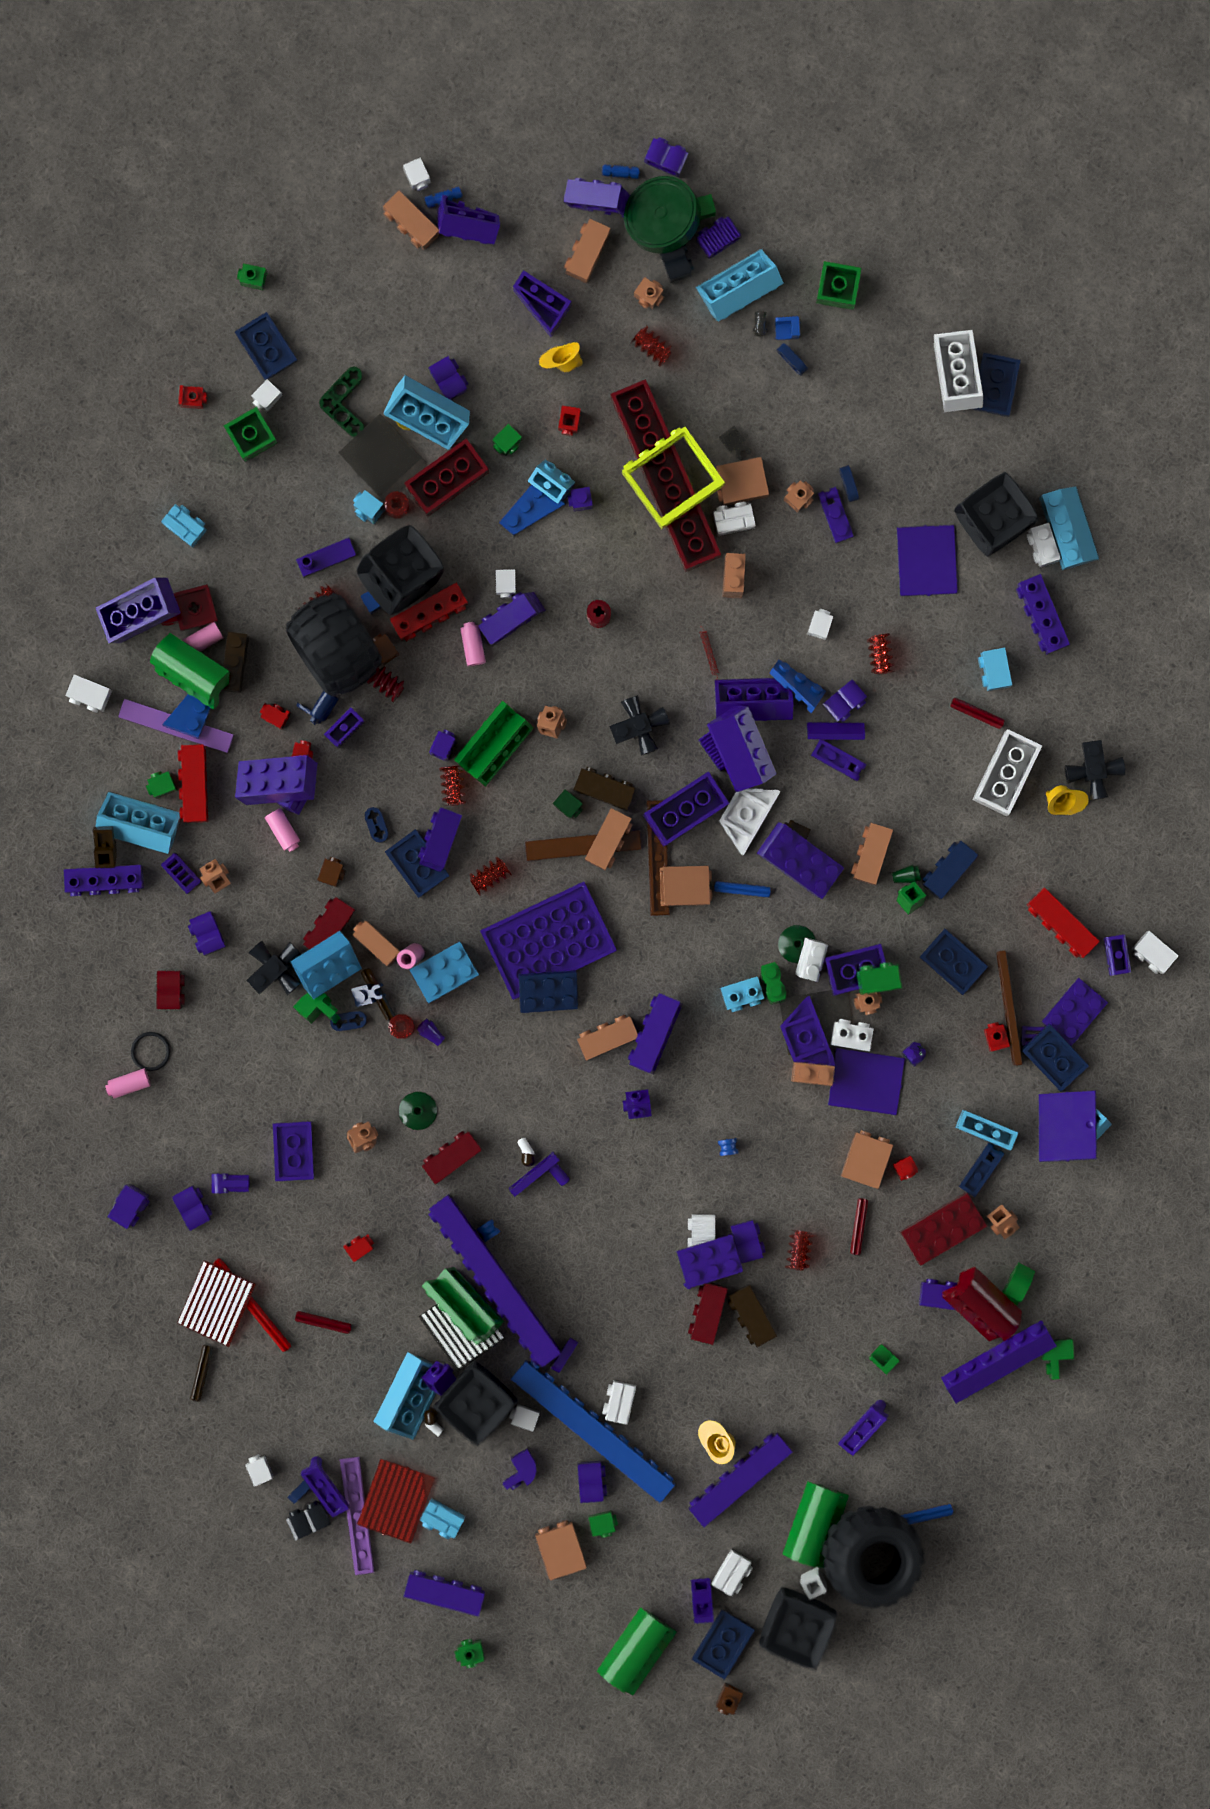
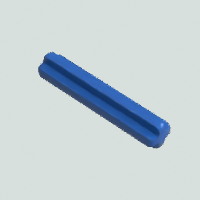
[714,881,771,897]
[901,1504,953,1524]

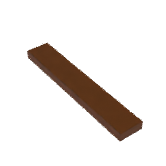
[647,800,670,916]
[525,830,641,861]
[996,950,1022,1066]

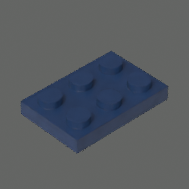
[235,312,298,381]
[972,352,1021,417]
[385,829,449,898]
[919,929,988,995]
[518,970,578,1013]
[1021,1023,1089,1092]
[691,1609,755,1680]

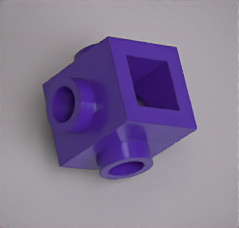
[622,1089,652,1119]

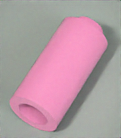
[182,622,224,652]
[460,622,486,666]
[265,808,300,852]
[397,943,425,969]
[105,1068,151,1099]

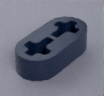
[776,343,808,376]
[839,465,859,502]
[364,807,389,843]
[330,1011,367,1031]
[287,1480,310,1504]

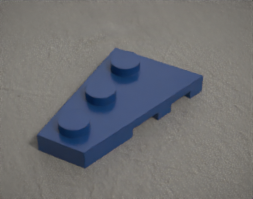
[499,485,565,536]
[770,660,826,713]
[162,694,211,739]

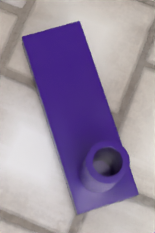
[296,538,356,578]
[509,1152,570,1197]
[838,1400,888,1456]
[301,1456,349,1518]

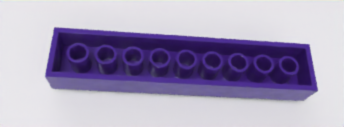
[428,1194,561,1367]

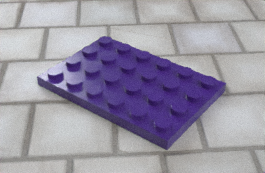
[480,882,617,1000]

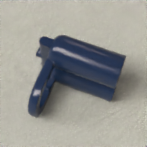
[296,690,339,725]

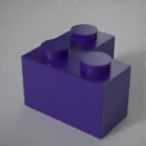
[107,1184,150,1229]

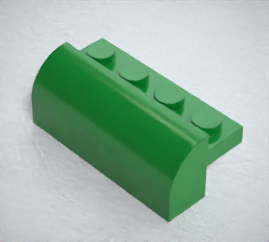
[150,633,229,709]
[454,701,534,787]
[422,1267,504,1345]
[782,1481,849,1568]
[597,1607,677,1696]

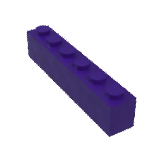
[941,1320,1057,1404]
[688,1433,792,1527]

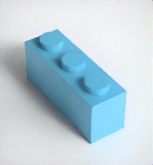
[955,1110,1018,1150]

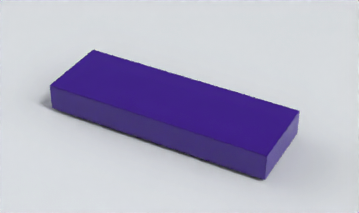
[807,722,865,740]

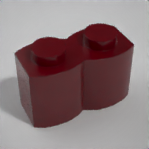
[156,971,185,1009]

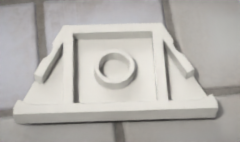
[719,789,780,855]

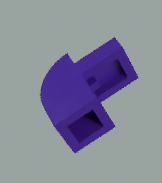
[503,1448,537,1490]
[691,1578,714,1624]

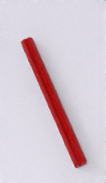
[212,1258,291,1352]

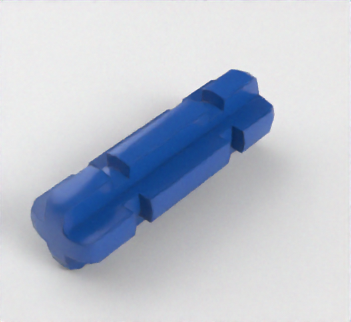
[602,165,640,179]
[425,187,462,208]

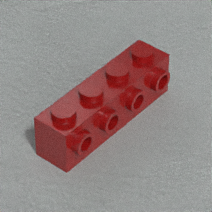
[390,582,468,642]
[178,744,209,823]
[1026,887,1100,958]

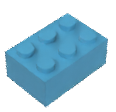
[291,931,362,999]
[410,941,479,1004]

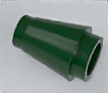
[892,865,921,883]

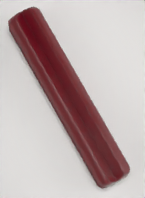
[950,698,1005,729]
[850,1198,868,1255]
[295,1311,352,1334]

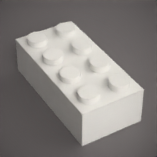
[934,330,983,412]
[972,729,1042,816]

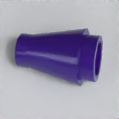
[416,1018,445,1046]

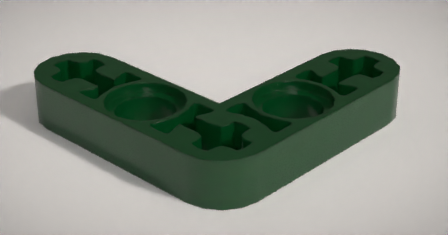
[319,367,365,439]

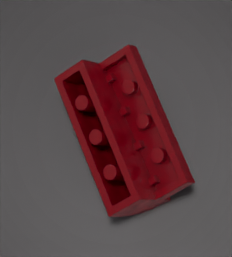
[942,1266,1022,1342]

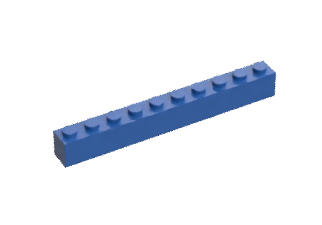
[511,1360,675,1503]

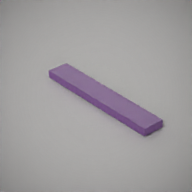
[118,699,234,753]
[340,1457,375,1575]

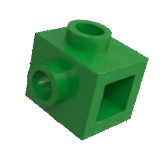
[455,1639,485,1668]

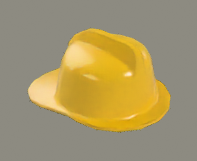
[539,342,583,372]
[1046,785,1089,815]
[698,1420,735,1464]

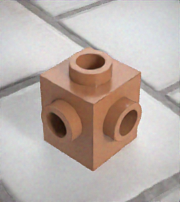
[634,277,664,309]
[784,480,814,513]
[537,706,567,739]
[200,859,231,893]
[854,992,883,1015]
[347,1121,378,1154]
[987,1205,1020,1239]

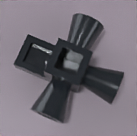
[609,695,670,756]
[1065,740,1125,800]
[246,940,302,996]

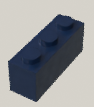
[923,841,978,900]

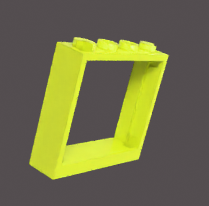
[622,427,725,529]

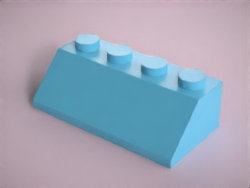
[696,249,784,321]
[384,375,470,450]
[1039,487,1099,570]
[95,792,180,854]
[374,1352,436,1440]

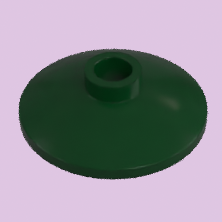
[778,925,816,963]
[399,1092,437,1130]

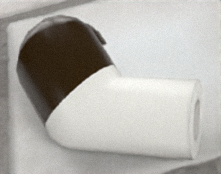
[517,1138,535,1167]
[424,1407,444,1436]

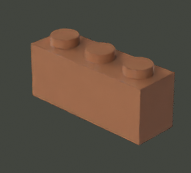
[383,191,440,250]
[564,219,611,283]
[585,808,633,871]
[851,823,893,885]
[577,1015,638,1060]

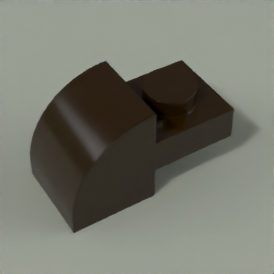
[93,826,117,868]

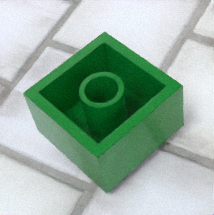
[816,261,862,310]
[224,407,278,462]
[856,962,902,995]

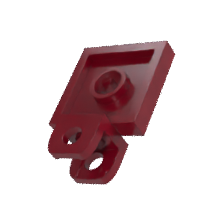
[161,584,218,632]

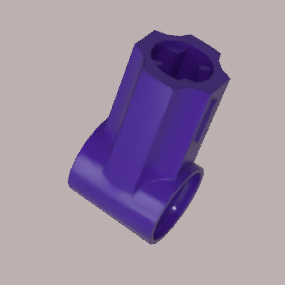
[211,1173,250,1193]

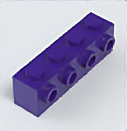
[1016,574,1070,655]
[64,865,144,897]
[404,1570,485,1617]

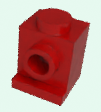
[178,385,208,409]
[558,405,581,436]
[260,703,291,730]
[292,740,314,759]
[983,1022,1010,1052]
[892,1155,918,1181]
[343,1234,374,1262]

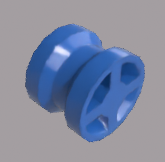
[718,1138,739,1156]
[476,1219,500,1242]

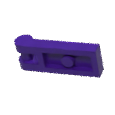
[817,487,854,544]
[811,739,867,782]

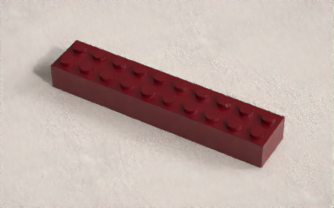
[610,379,721,572]

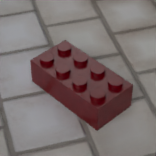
[404,438,489,517]
[899,1192,987,1266]

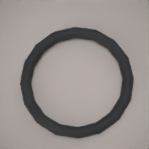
[131,1032,170,1071]

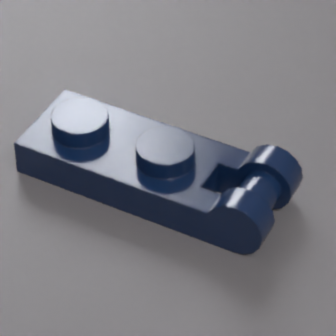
[958,1142,1005,1198]

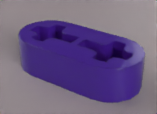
[551,1337,578,1373]

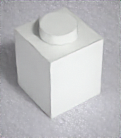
[403,158,430,191]
[251,379,283,412]
[496,570,516,598]
[807,609,833,640]
[509,1404,540,1432]
[246,1454,274,1487]
[801,1567,827,1600]

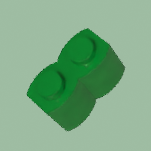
[761,962,786,1005]

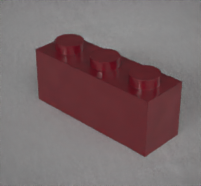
[303,897,356,949]
[422,1131,482,1185]
[688,1283,727,1345]

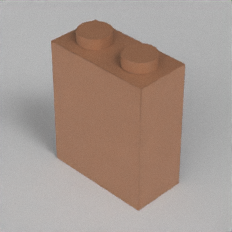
[716,457,769,506]
[723,553,746,598]
[660,866,713,906]
[353,921,400,967]
[791,1062,834,1086]
[841,1130,893,1189]
[535,1520,587,1580]

